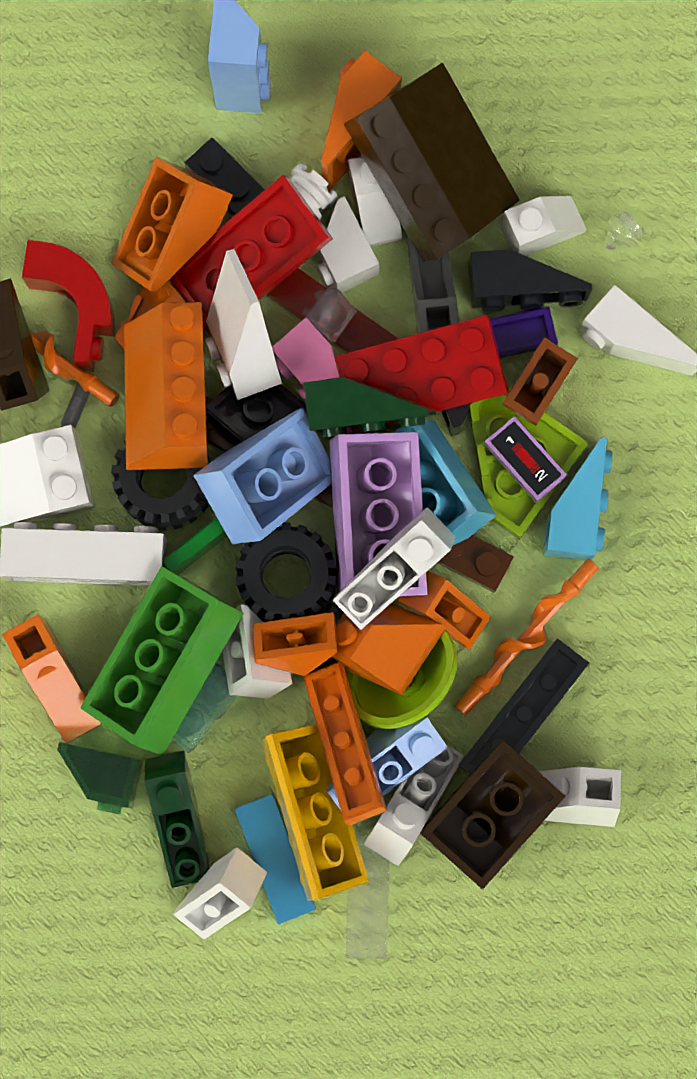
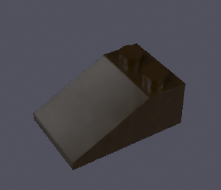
[420,740,566,890]

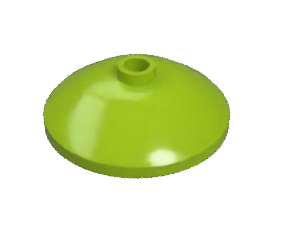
[347,630,457,729]

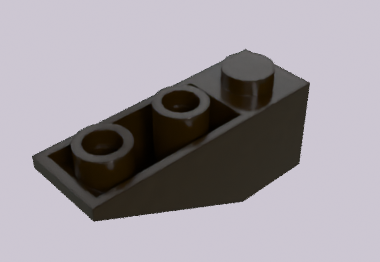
[0,278,50,411]

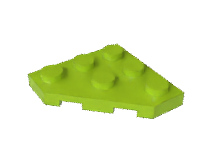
[469,386,589,540]

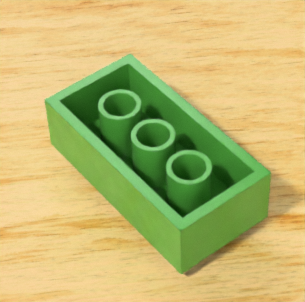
[80,566,244,755]

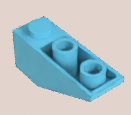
[543,437,612,561]

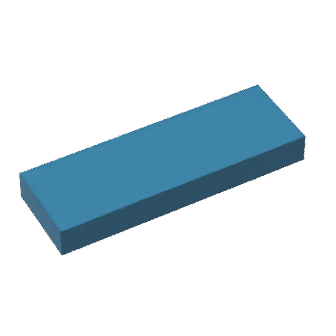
[235,794,316,924]

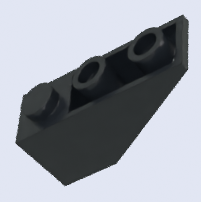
[468,249,592,313]

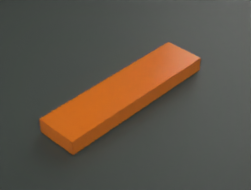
[303,662,387,826]

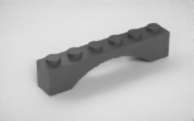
[406,233,459,334]

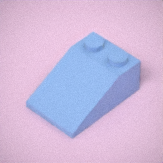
[193,408,332,544]

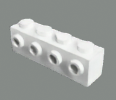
[0,522,167,586]

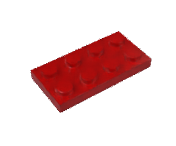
[170,175,333,336]
[334,315,509,434]

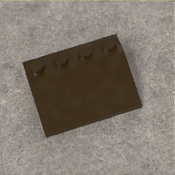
[344,62,520,261]

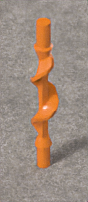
[30,331,120,407]
[453,559,599,716]

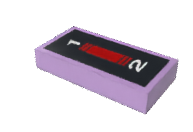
[484,416,567,503]

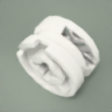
[290,164,338,221]

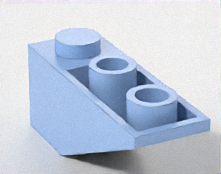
[326,716,448,810]

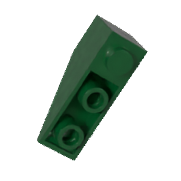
[303,377,436,438]
[144,750,210,888]

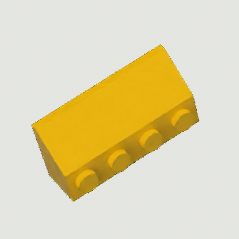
[262,725,369,901]

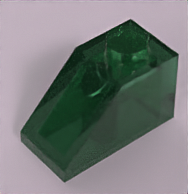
[57,742,143,814]

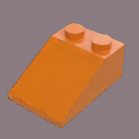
[321,51,402,192]
[111,157,233,293]

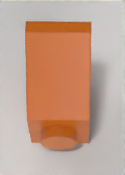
[395,571,491,650]

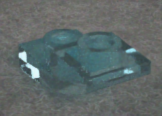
[172,662,238,753]

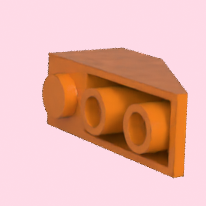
[2,614,102,744]

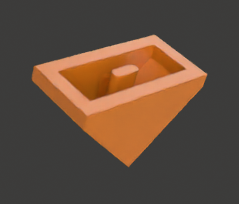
[253,612,337,676]

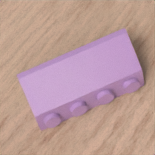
[329,432,427,597]

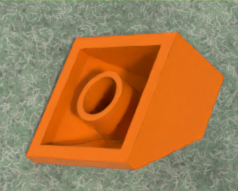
[332,604,446,695]

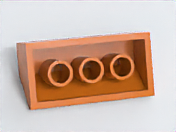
[124,302,208,470]

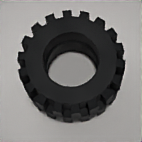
[111,440,211,531]
[235,523,337,622]

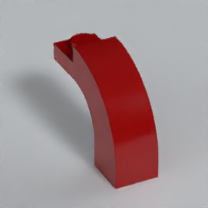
[22,240,115,372]

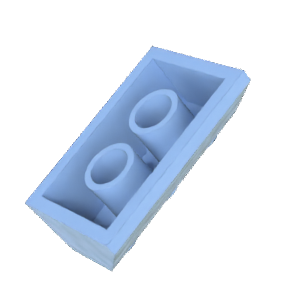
[208,0,271,114]

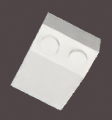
[205,249,282,400]
[0,425,95,529]

